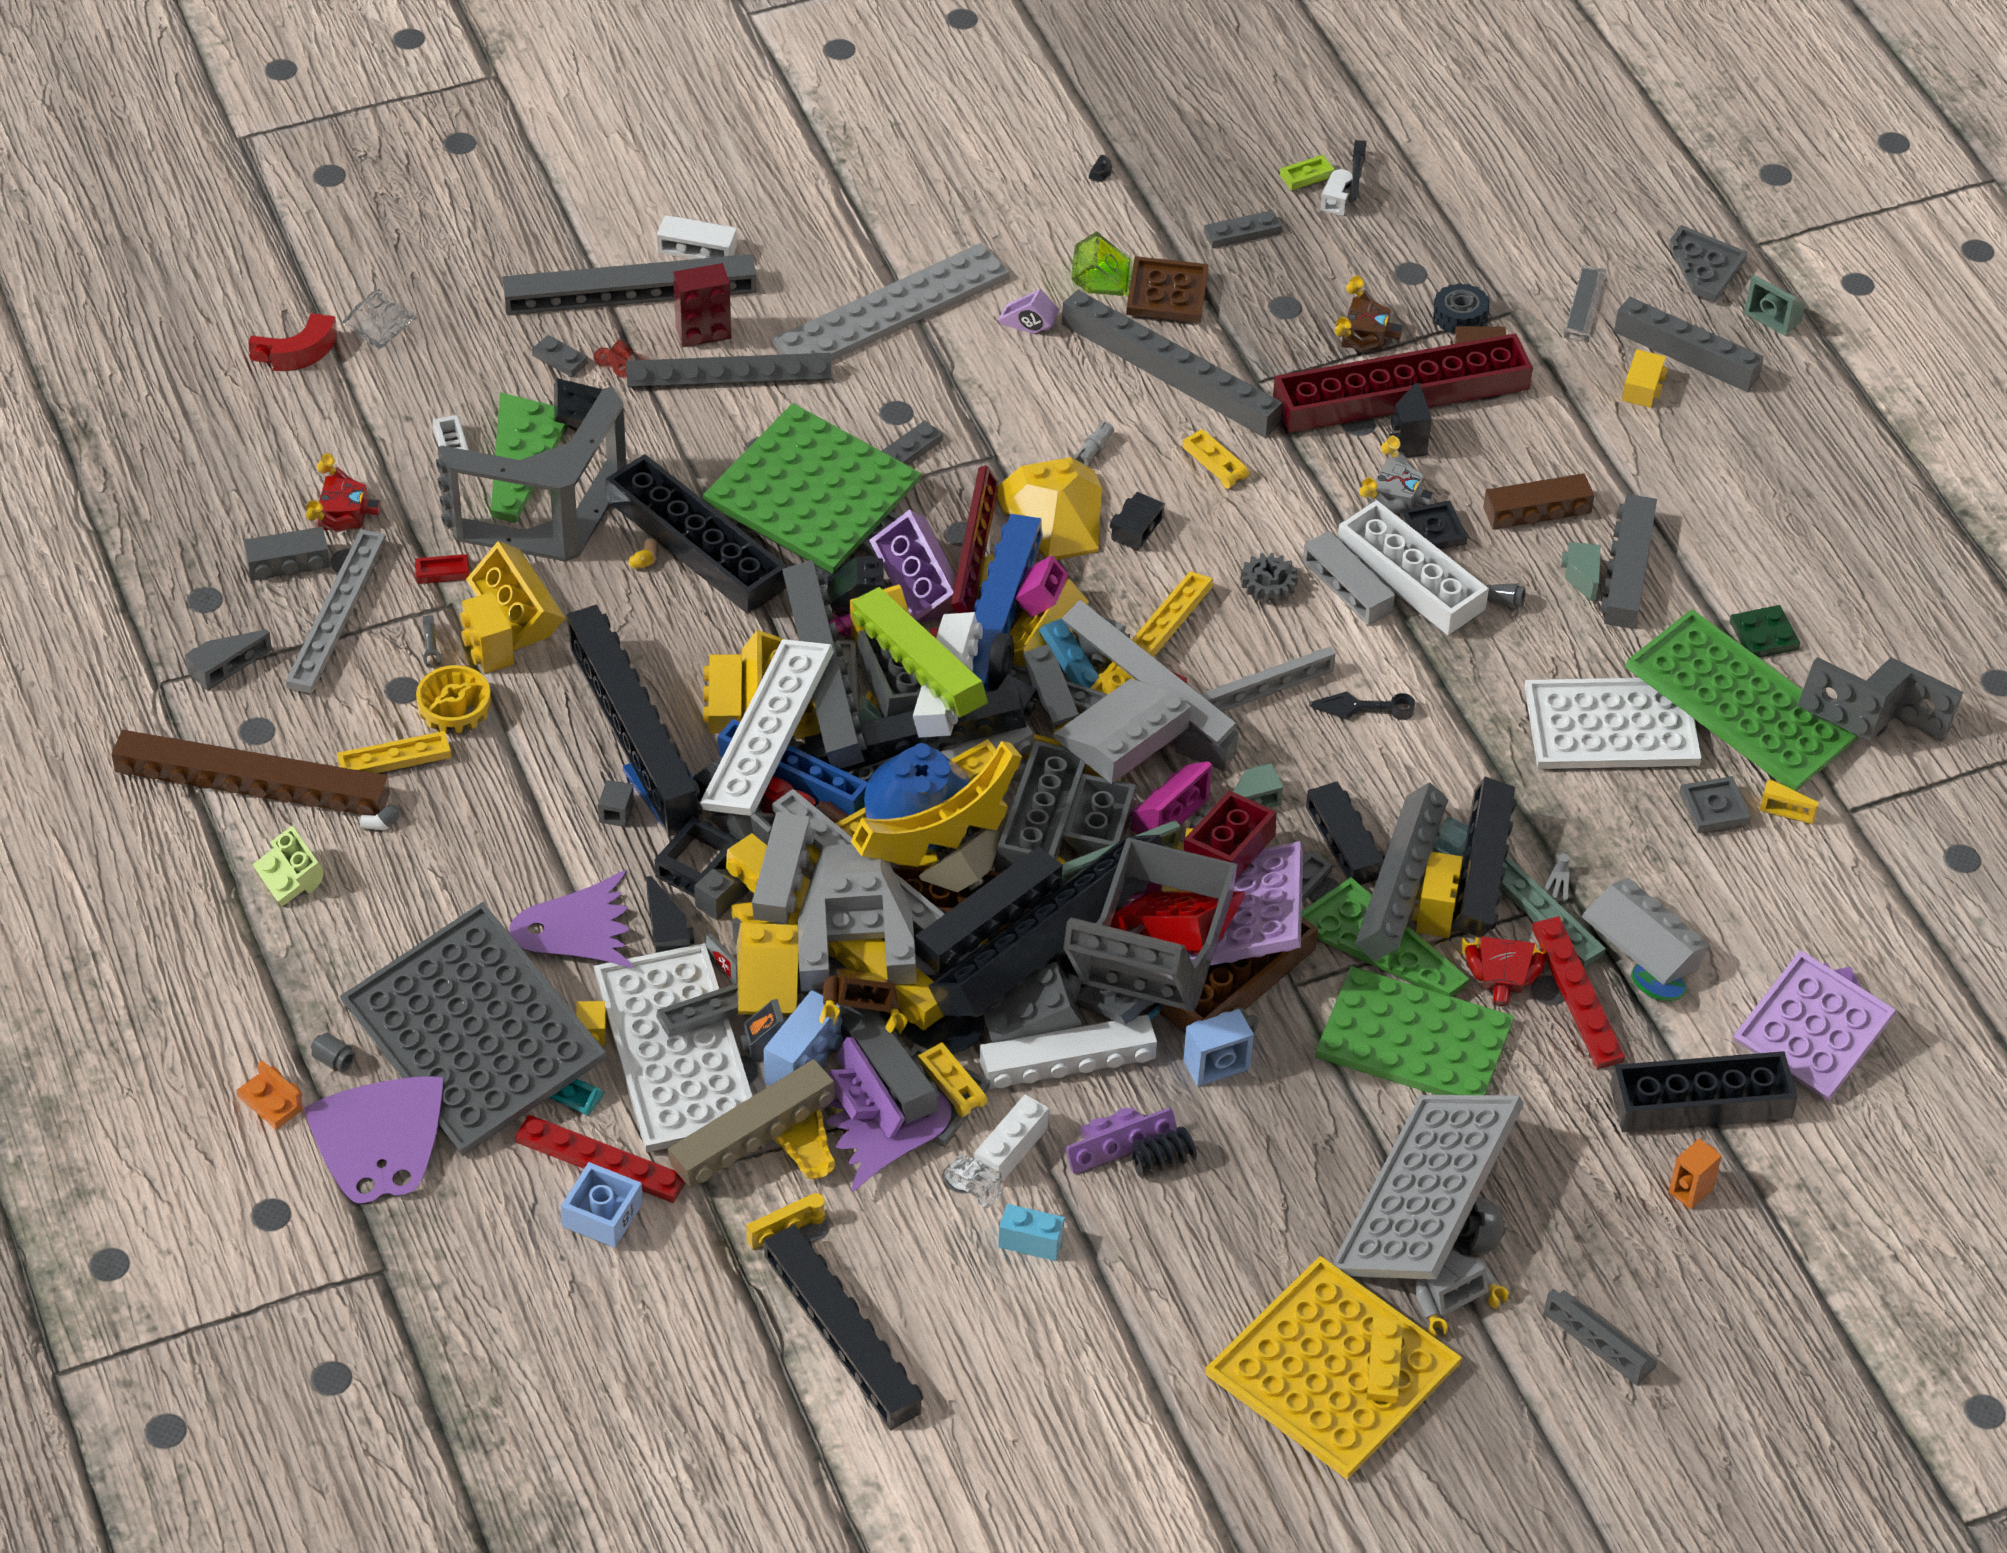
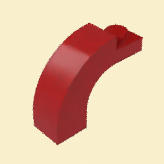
[248,313,337,371]

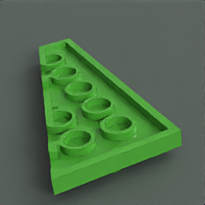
[491,392,568,523]

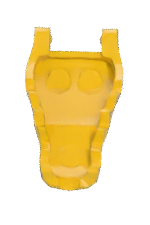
[772,1109,835,1180]

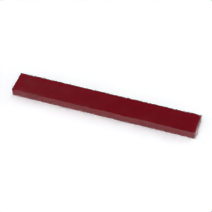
[951,465,999,613]

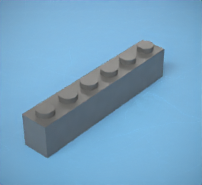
[1614,296,1764,392]
[1600,494,1657,629]
[841,1006,939,1124]

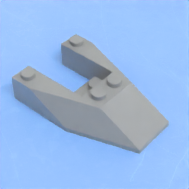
[798,844,917,991]

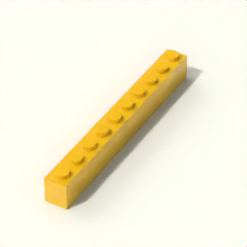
[726,833,943,1031]

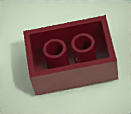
[673,263,732,347]
[1184,790,1277,880]

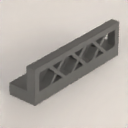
[1543,1289,1657,1386]

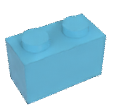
[998,1204,1065,1261]

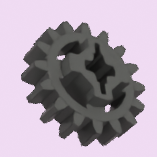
[1240,553,1298,603]

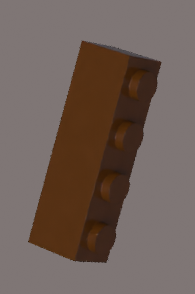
[1483,473,1595,530]

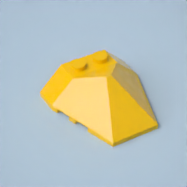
[997,457,1102,560]

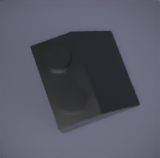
[1388,383,1432,458]
[827,556,884,611]

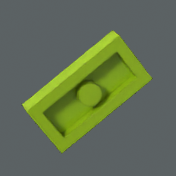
[1280,155,1335,191]

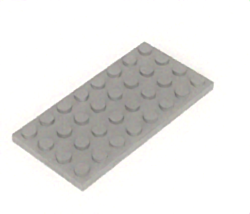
[1332,1095,1524,1280]

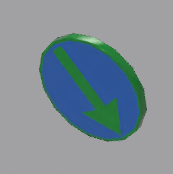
[1631,963,1686,1002]

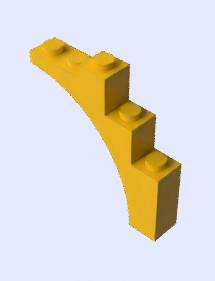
[851,741,1022,867]

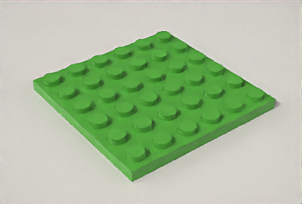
[703,403,921,574]

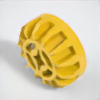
[416,665,491,734]

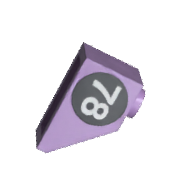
[997,289,1060,334]

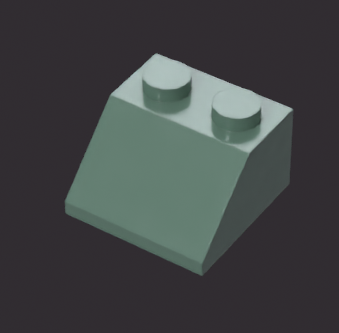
[1744,275,1806,336]

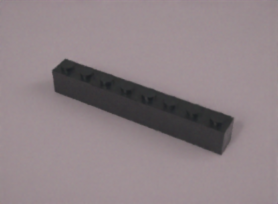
[804,685,1027,771]
[764,1224,924,1430]

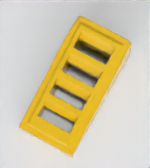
[1759,779,1819,824]

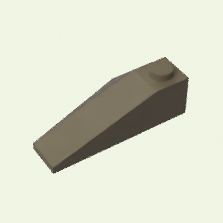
[919,813,1008,892]

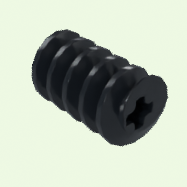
[1132,1126,1197,1177]

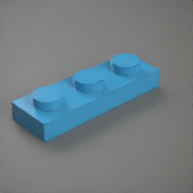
[1039,618,1099,688]

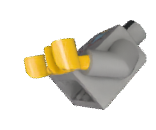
[1359,436,1434,514]
[1416,1251,1508,1338]

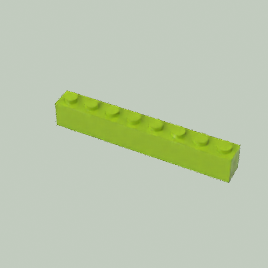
[852,587,988,718]

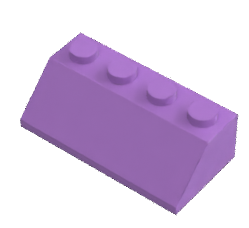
[869,510,956,624]

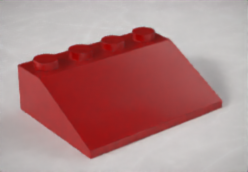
[1110,891,1245,954]

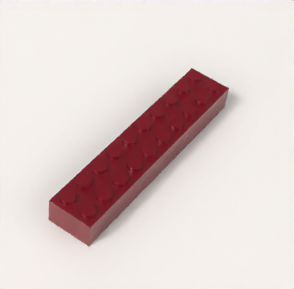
[1273,333,1533,433]

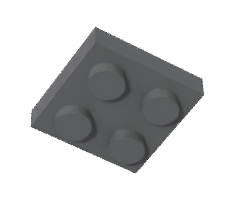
[1679,776,1751,833]

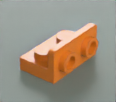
[237,1060,303,1130]

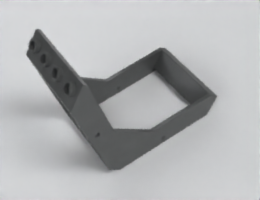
[436,386,627,562]
[1064,838,1237,1011]

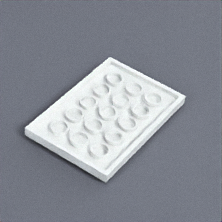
[1525,678,1701,769]

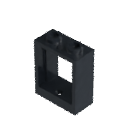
[654,816,739,898]

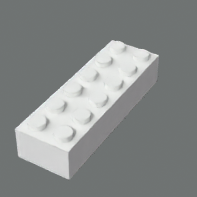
[1338,500,1489,635]

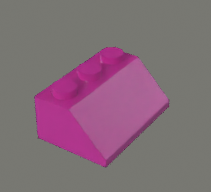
[1131,761,1212,834]

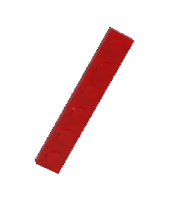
[1532,916,1625,1069]
[515,1114,686,1204]

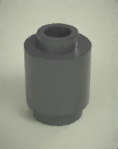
[311,1032,355,1072]

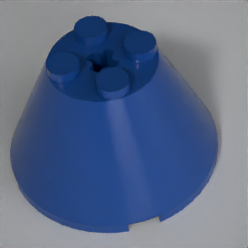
[864,743,971,852]

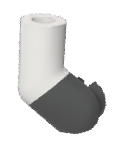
[360,805,400,830]

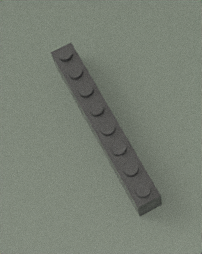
[1355,782,1448,962]

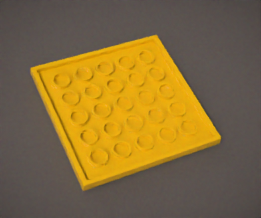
[1205,1256,1462,1480]

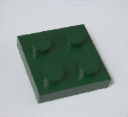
[1729,605,1800,658]

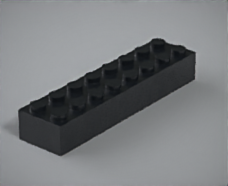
[605,454,787,614]

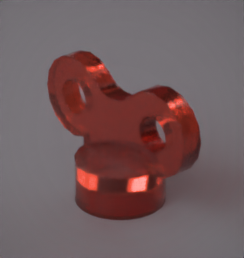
[593,340,633,378]

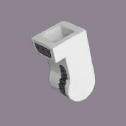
[1320,169,1352,216]

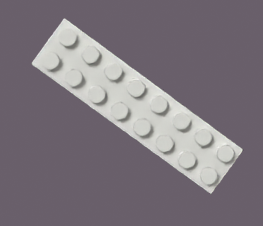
[700,639,834,816]

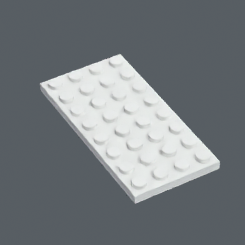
[594,943,752,1153]

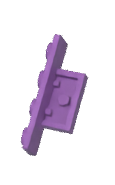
[828,1037,905,1138]
[1066,1107,1177,1174]

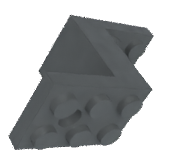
[1797,657,1964,741]

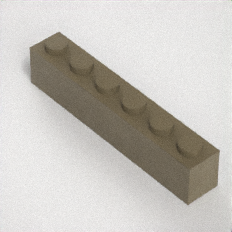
[668,1059,836,1188]

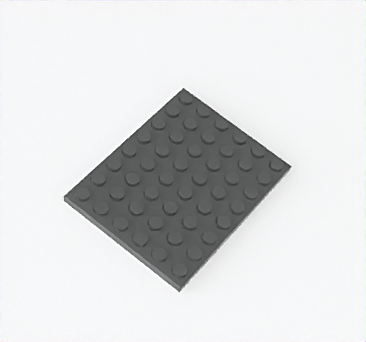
[340,902,608,1156]

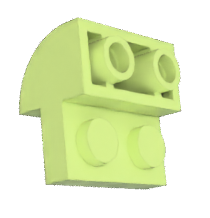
[252,825,323,907]

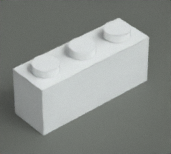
[657,215,737,259]
[974,1095,1049,1187]

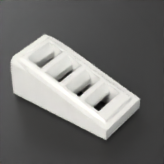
[432,415,469,450]

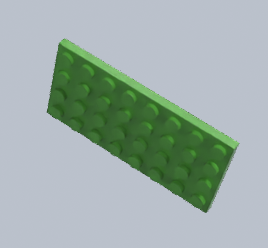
[1625,609,1859,791]

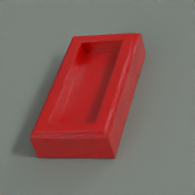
[415,554,470,584]

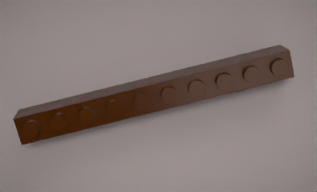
[111,729,390,816]

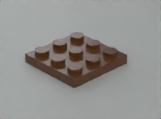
[1126,256,1209,323]

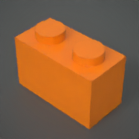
[1669,1138,1722,1209]

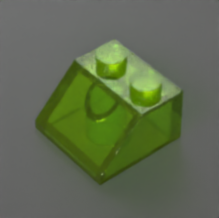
[1071,231,1130,296]

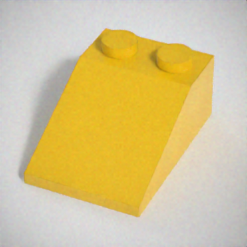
[737,923,799,1016]

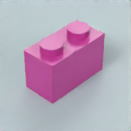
[1016,555,1068,617]

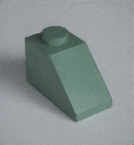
[1561,542,1601,601]
[1233,763,1283,808]

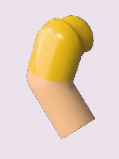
[629,539,657,570]

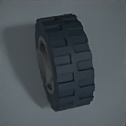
[1433,283,1490,333]

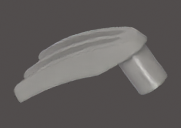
[1544,854,1570,902]

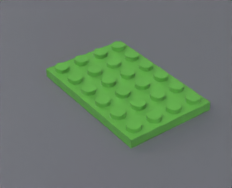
[1315,966,1514,1095]

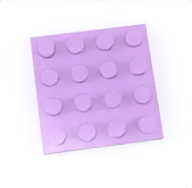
[1733,950,1896,1101]

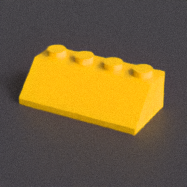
[466,541,565,650]
[1009,579,1089,668]

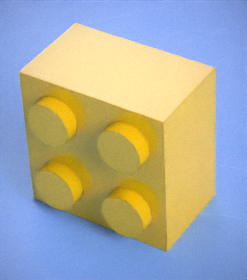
[459,592,514,674]

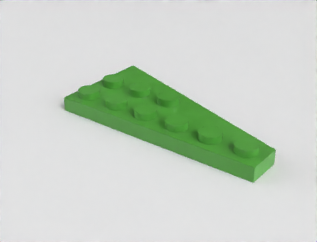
[1302,877,1469,997]

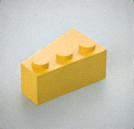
[1412,851,1463,938]

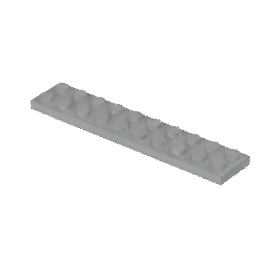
[773,243,1009,361]

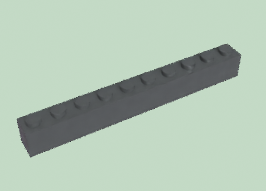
[502,254,757,315]
[1062,290,1282,438]
[782,560,867,769]

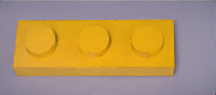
[1366,1317,1403,1403]

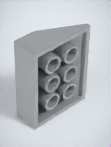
[1053,679,1191,784]

